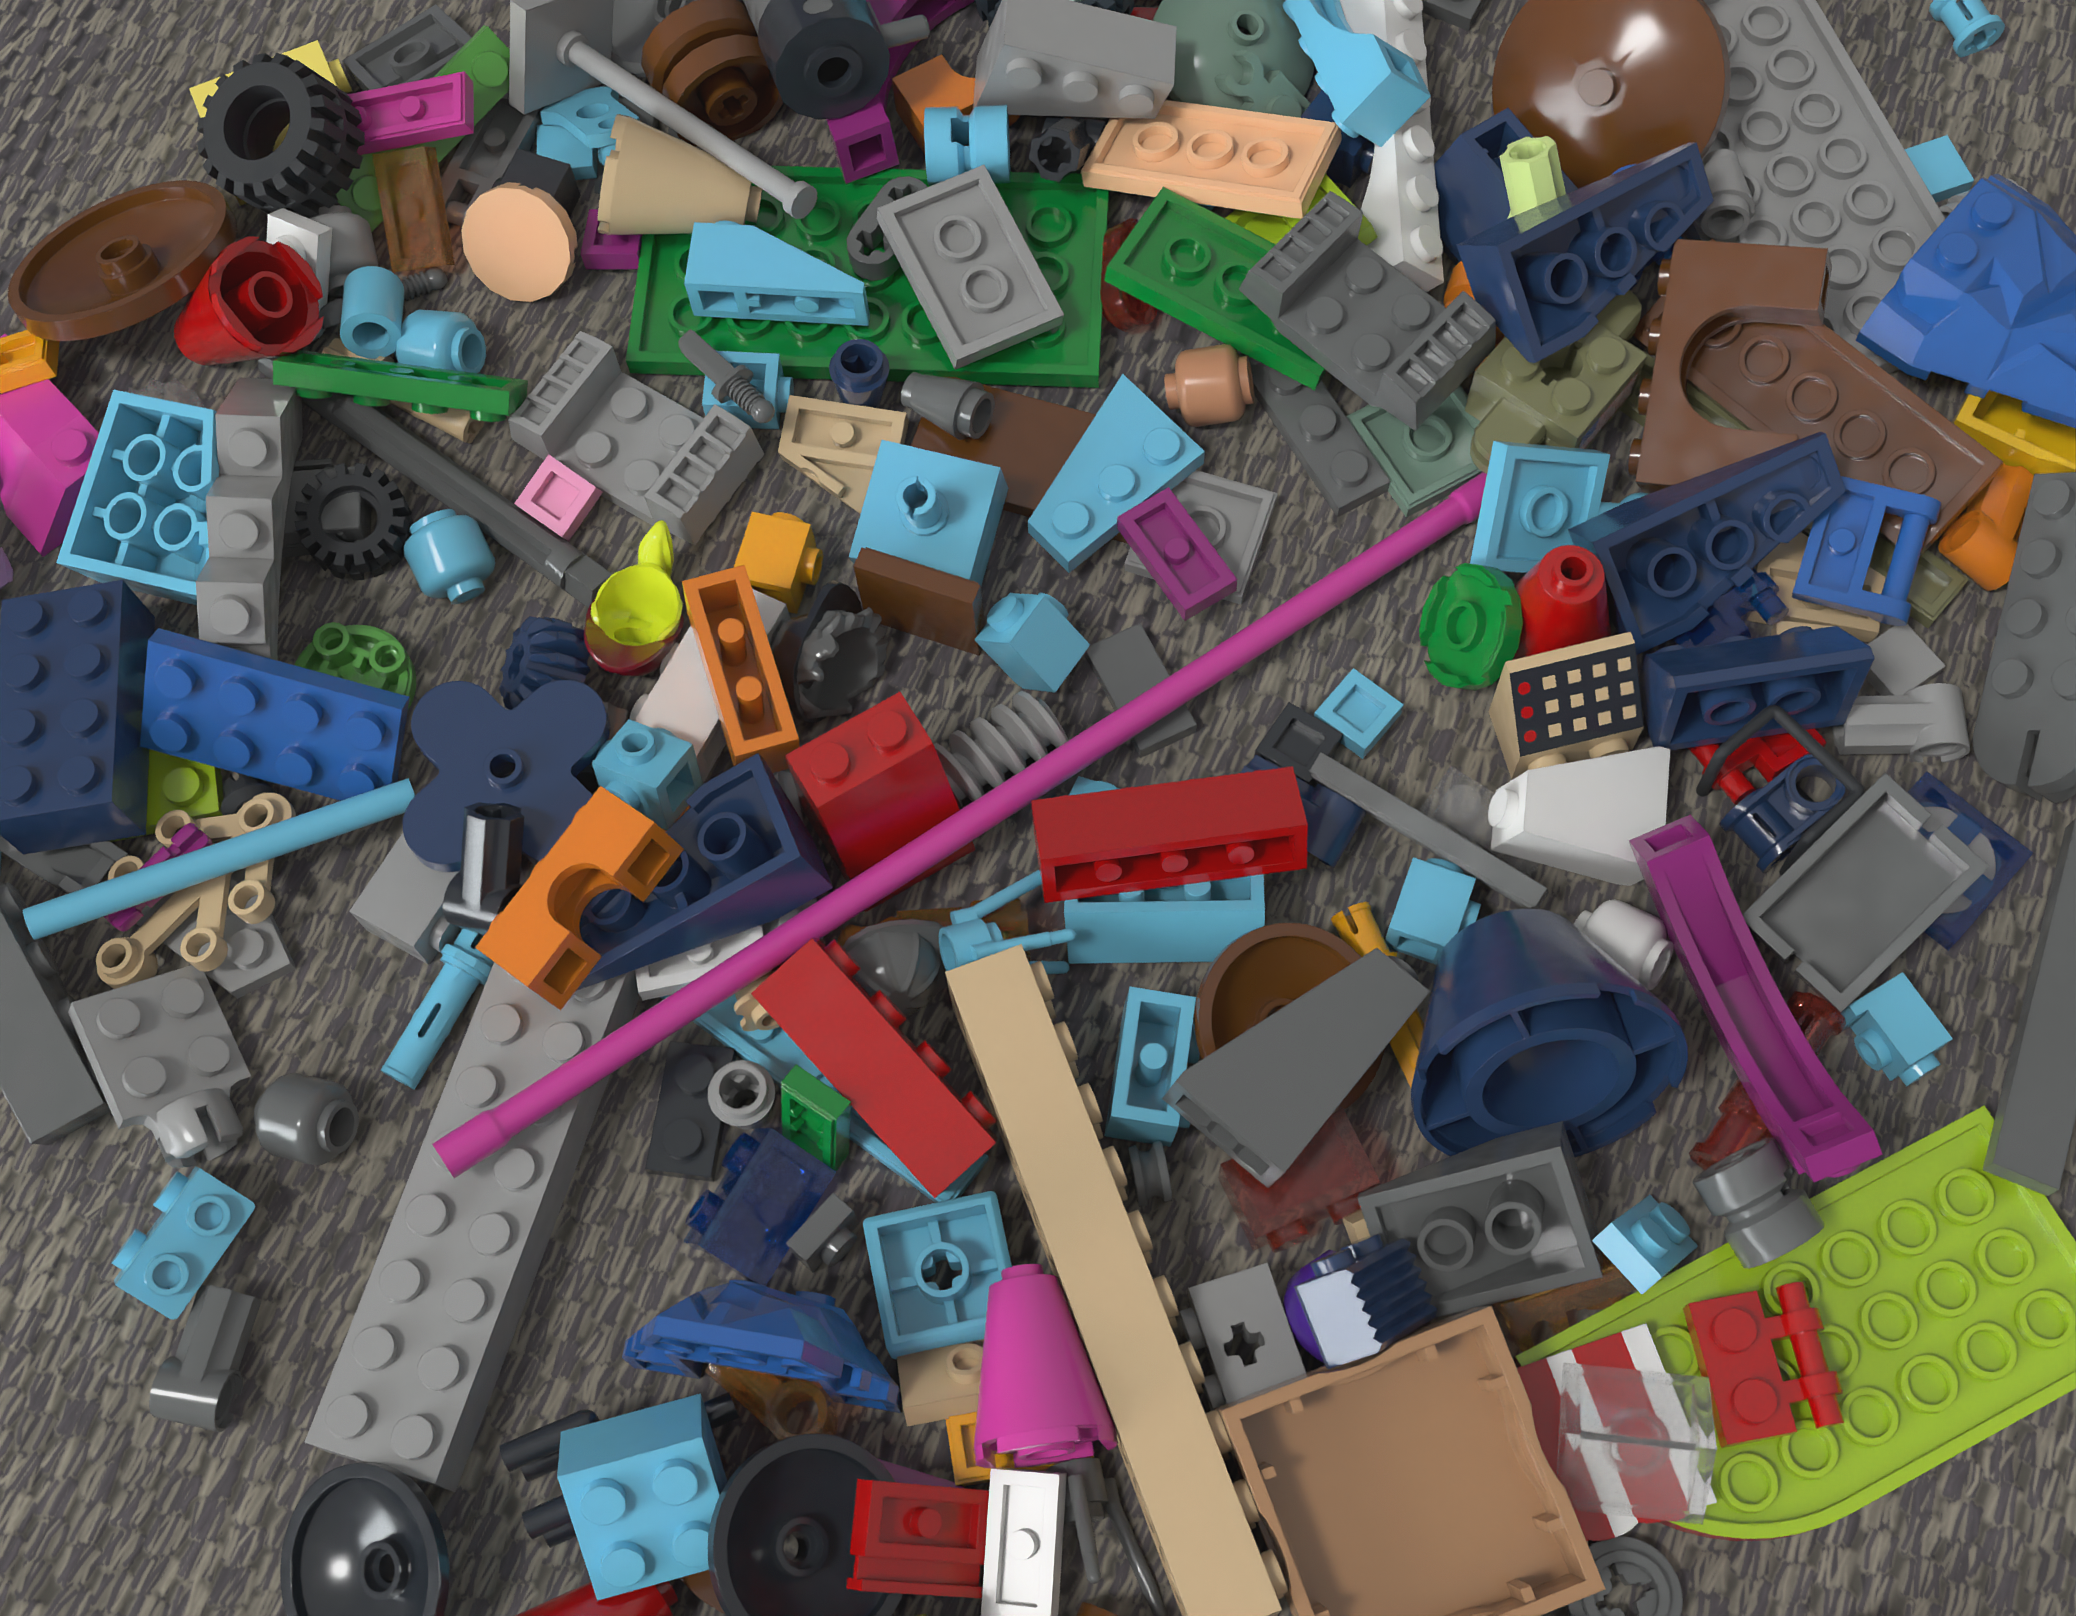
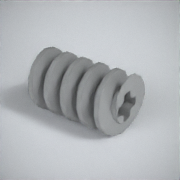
[934,691,1069,810]

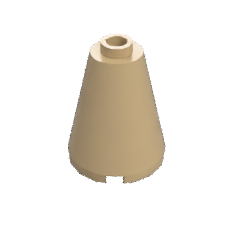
[597,114,763,235]

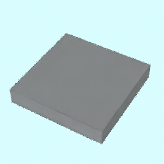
[1125,470,1278,605]

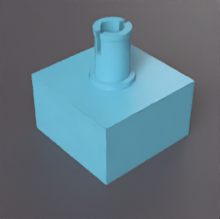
[849,440,1008,585]

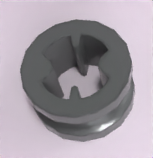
[1127,1141,1172,1207]

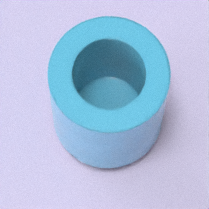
[340,266,404,359]

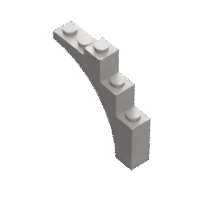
[196,377,303,660]

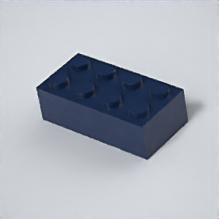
[0,580,155,855]

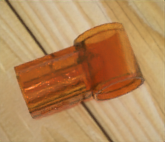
[705,1364,838,1440]

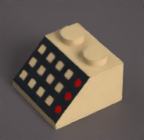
[1489,632,1644,779]

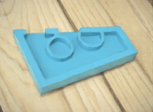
[1028,374,1205,573]

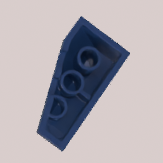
[1457,142,1714,363]
[1568,431,1846,655]
[576,753,833,991]

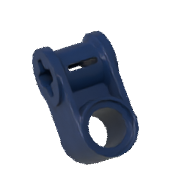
[1719,754,1846,873]

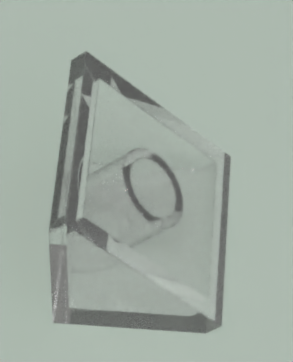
[1557,1362,1717,1525]

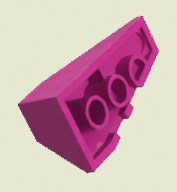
[0,334,99,557]

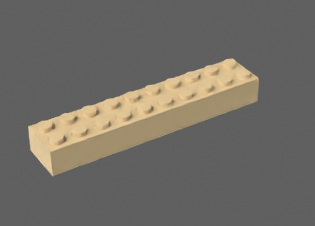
[945,944,1288,1616]

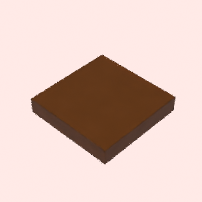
[853,547,985,656]

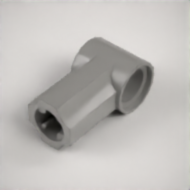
[1832,683,1970,763]

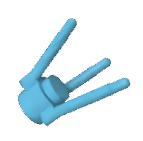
[938,870,1076,975]

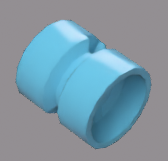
[924,105,1010,186]

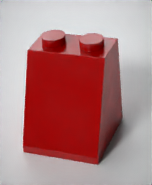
[785,692,975,912]

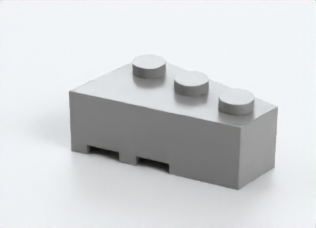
[973,0,1177,119]

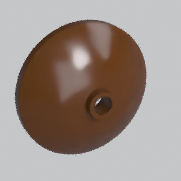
[1194,923,1385,1117]

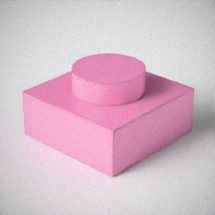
[514,454,603,541]

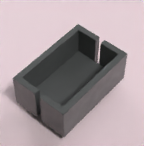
[1742,773,1990,1014]

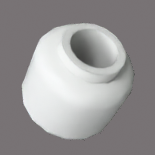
[1574,899,1674,990]

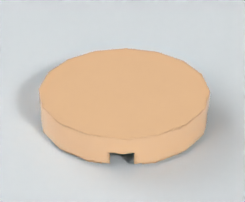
[461,182,578,302]

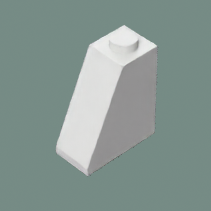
[1488,746,1670,886]

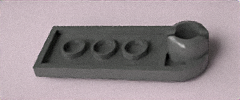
[1973,472,2076,803]

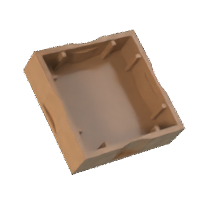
[1214,1306,1606,1616]

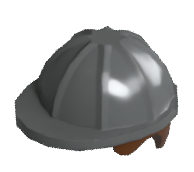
[837,916,948,1017]

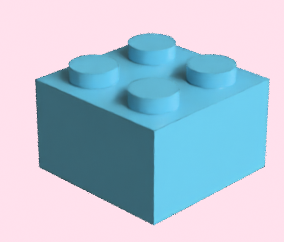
[557,1393,727,1601]

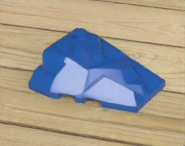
[1856,174,2076,428]
[622,1280,902,1413]

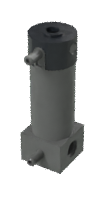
[743,0,930,120]

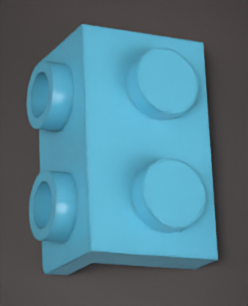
[111,1166,255,1320]

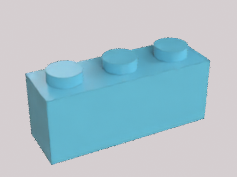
[1064,874,1265,964]

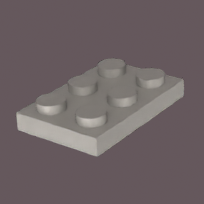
[876,165,1064,370]

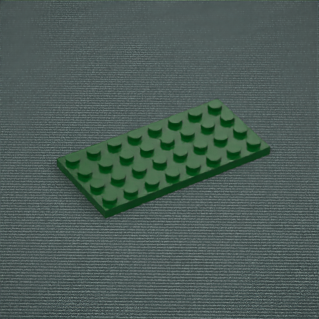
[626,166,1109,388]

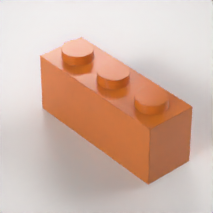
[682,565,800,773]

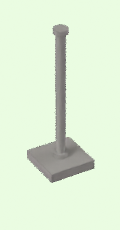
[509,0,817,219]

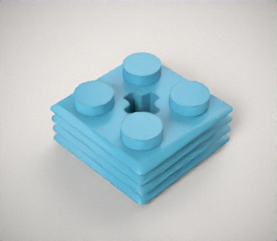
[863,1191,1012,1359]

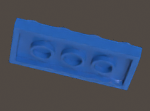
[140,628,410,801]

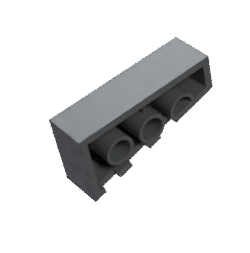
[0,882,111,1145]

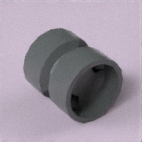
[1692,1137,1825,1269]

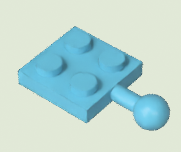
[1470,441,1648,573]

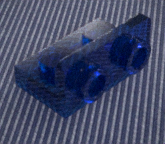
[684,1128,836,1286]

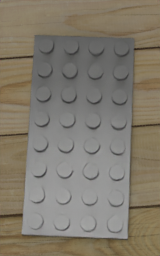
[1685,0,1945,373]

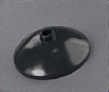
[707,1434,903,1616]
[280,1462,450,1616]

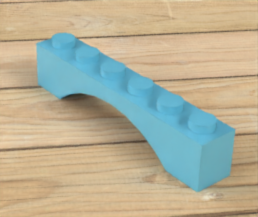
[1283,0,1431,147]

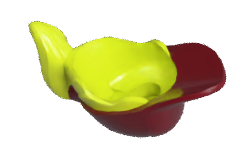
[584,520,684,677]

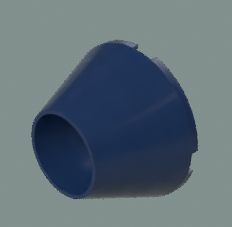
[1411,909,1688,1158]

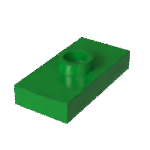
[781,1064,851,1173]

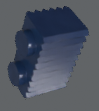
[1294,1233,1438,1369]

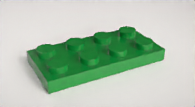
[1104,187,1327,390]

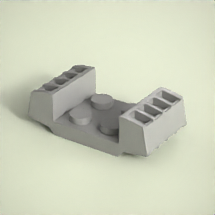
[508,331,764,545]

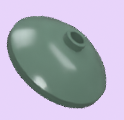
[1153,0,1314,109]

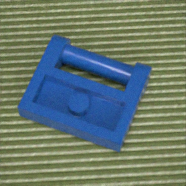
[1792,476,1942,626]

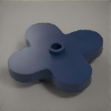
[403,680,610,873]

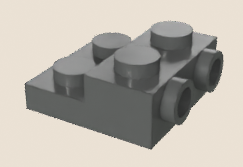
[342,4,472,91]

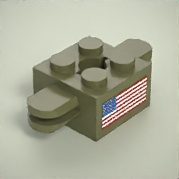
[1464,290,1648,474]

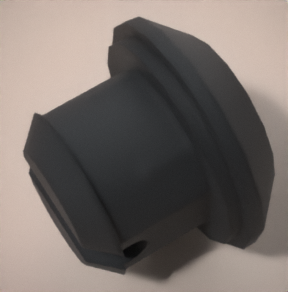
[221,773,276,815]

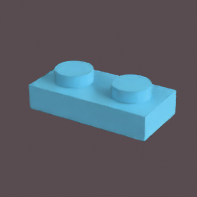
[1592,1195,1698,1294]

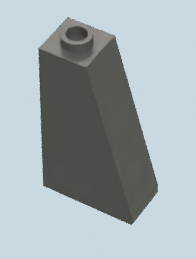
[1162,948,1430,1188]

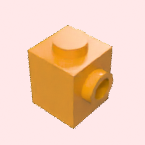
[734,512,823,614]

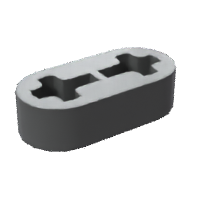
[847,176,927,281]

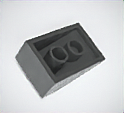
[1358,1121,1604,1317]

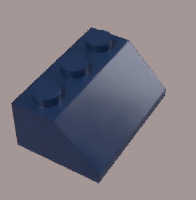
[1639,626,1875,750]

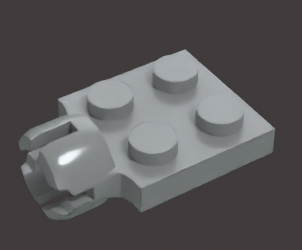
[68,965,251,1169]

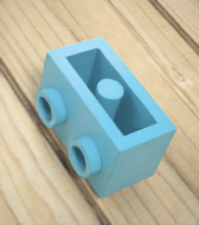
[1105,986,1200,1147]

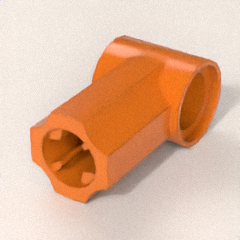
[1938,464,2034,591]

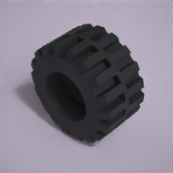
[197,53,365,218]

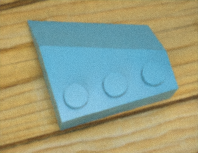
[56,390,219,605]

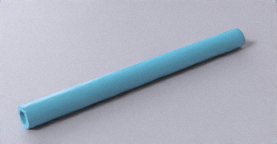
[23,778,415,940]

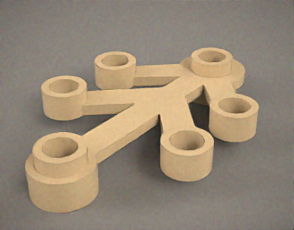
[96,793,296,989]

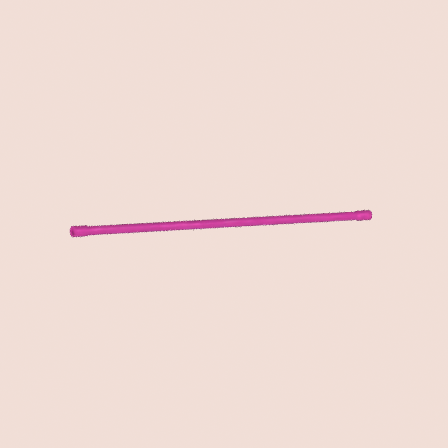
[432,472,1487,1179]

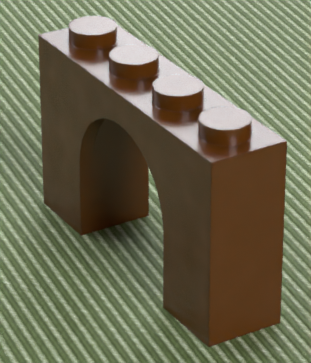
[1628,239,1832,494]

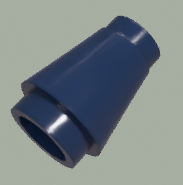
[829,339,889,408]

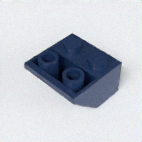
[1434,108,1578,266]

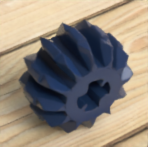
[499,616,591,710]

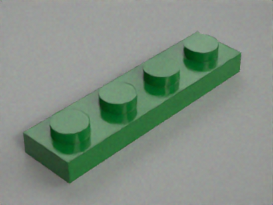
[273,350,528,422]

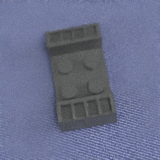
[1239,191,1496,431]

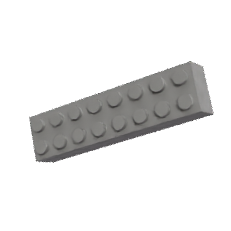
[305,962,640,1492]

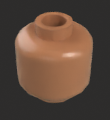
[1164,344,1255,427]

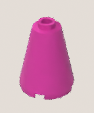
[973,1264,1118,1468]

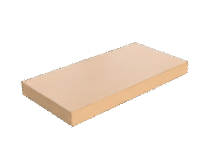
[1081,100,1342,219]

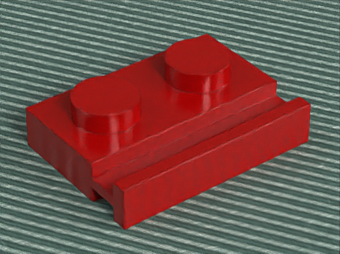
[846,1479,989,1598]

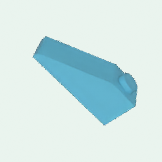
[684,221,870,326]

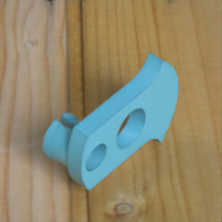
[540,86,640,166]

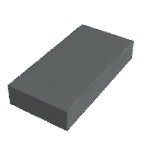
[1085,623,1197,758]

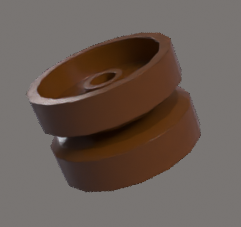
[641,0,783,147]

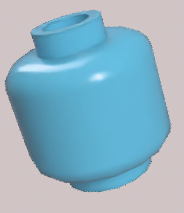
[394,310,486,373]
[404,509,495,604]

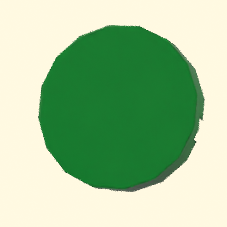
[1419,563,1523,691]

